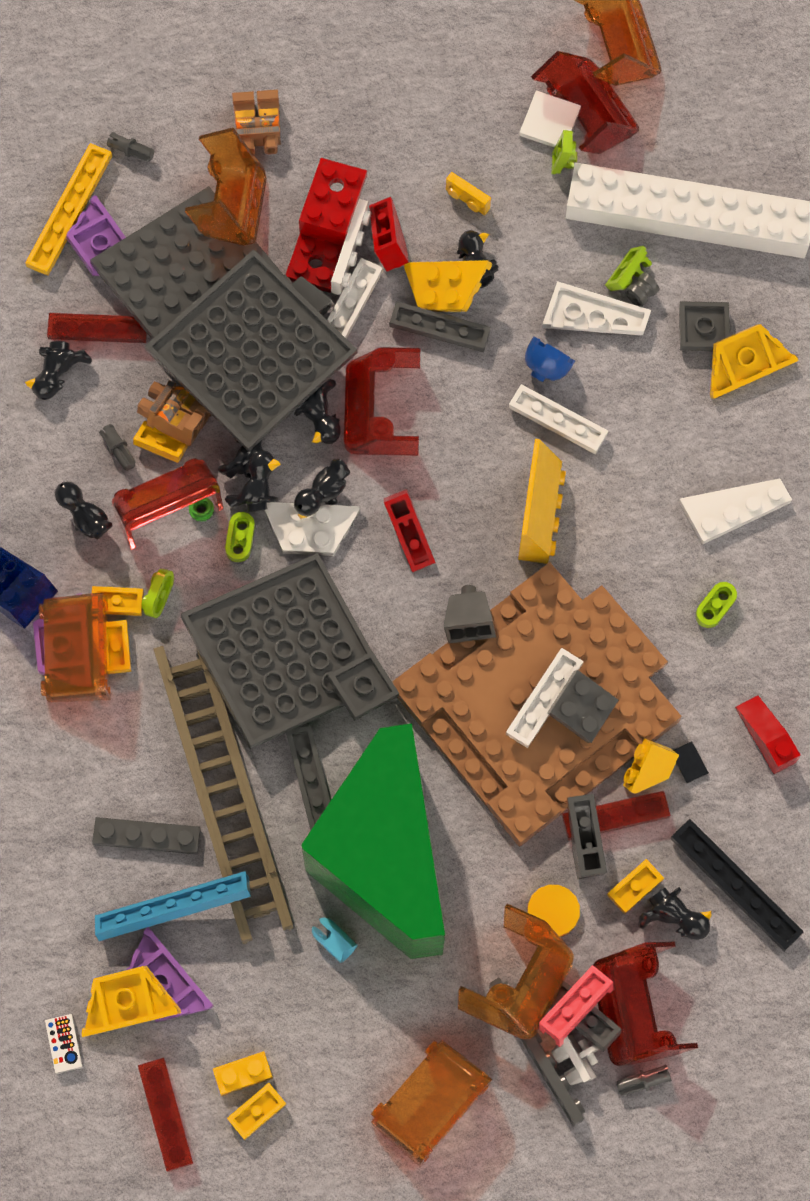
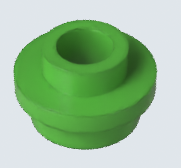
[189,497,214,521]

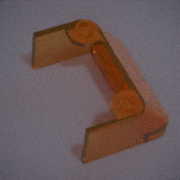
[574,0,662,86]
[185,127,266,246]
[458,904,574,1039]

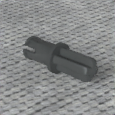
[107,132,154,162]
[99,424,136,471]
[617,1064,672,1096]

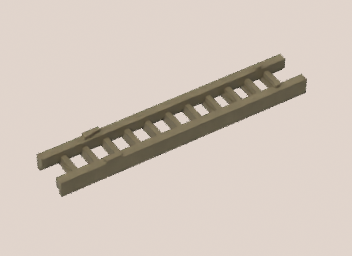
[153,646,294,944]

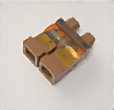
[232,89,281,156]
[137,380,211,446]

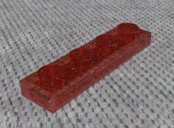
[47,313,147,343]
[562,791,671,841]
[138,1057,194,1172]

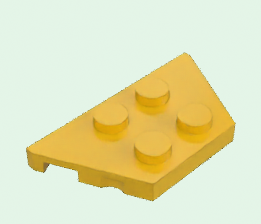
[404,260,492,312]
[710,324,799,399]
[81,966,181,1037]

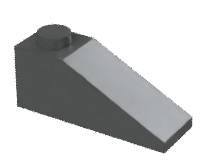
[567,794,607,879]

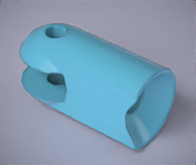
[312,917,358,963]

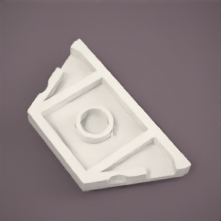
[264,502,360,556]

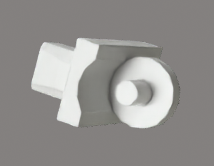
[551,1035,599,1085]

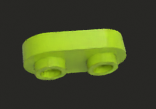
[225,512,255,563]
[141,568,174,618]
[695,582,737,628]

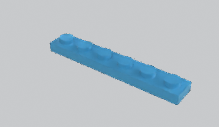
[95,871,251,941]

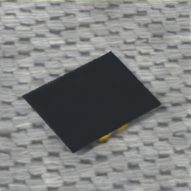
[673,741,709,783]

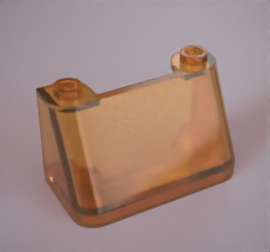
[39,592,111,702]
[371,1040,493,1167]

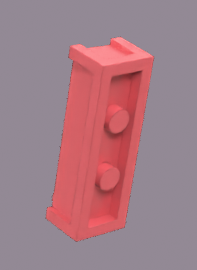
[539,965,613,1047]

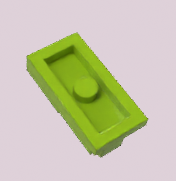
[551,130,577,174]
[605,246,652,292]

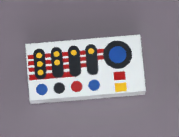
[45,1014,83,1074]

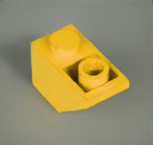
[623,738,679,794]

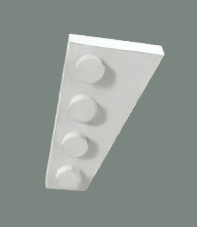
[542,281,651,336]
[679,479,792,545]

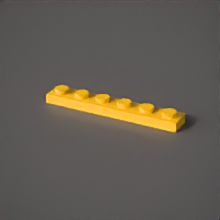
[25,143,113,276]

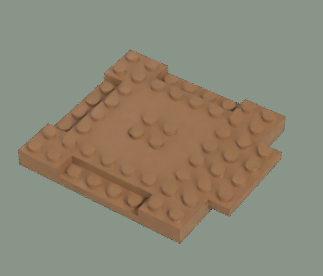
[392,562,682,847]

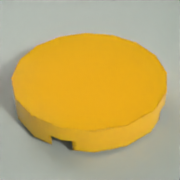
[527,885,580,938]

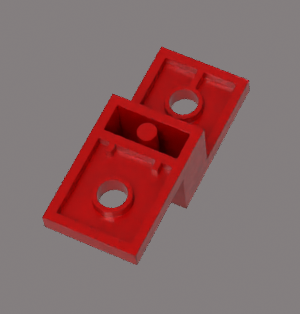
[285,158,367,293]

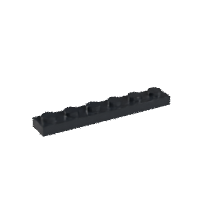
[670,819,804,952]

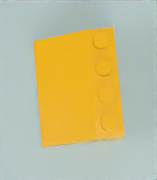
[518,439,566,564]

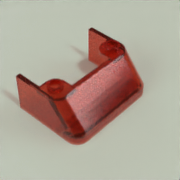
[531,51,639,154]
[344,347,421,456]
[111,458,223,550]
[593,941,698,1066]

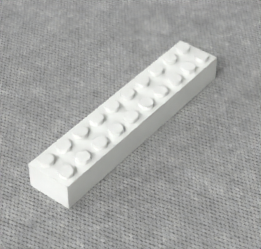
[565,163,810,259]

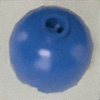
[525,336,575,382]

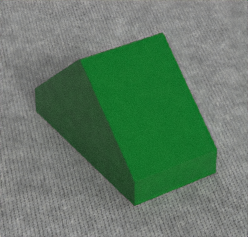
[301,723,445,959]

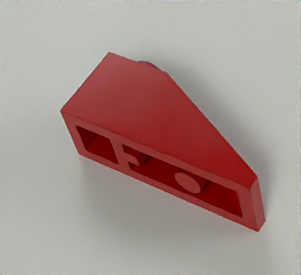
[369,197,409,272]
[384,489,436,572]
[735,695,801,774]

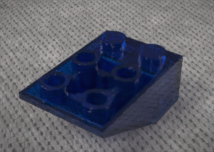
[0,547,58,629]

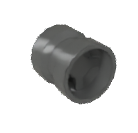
[625,273,660,307]

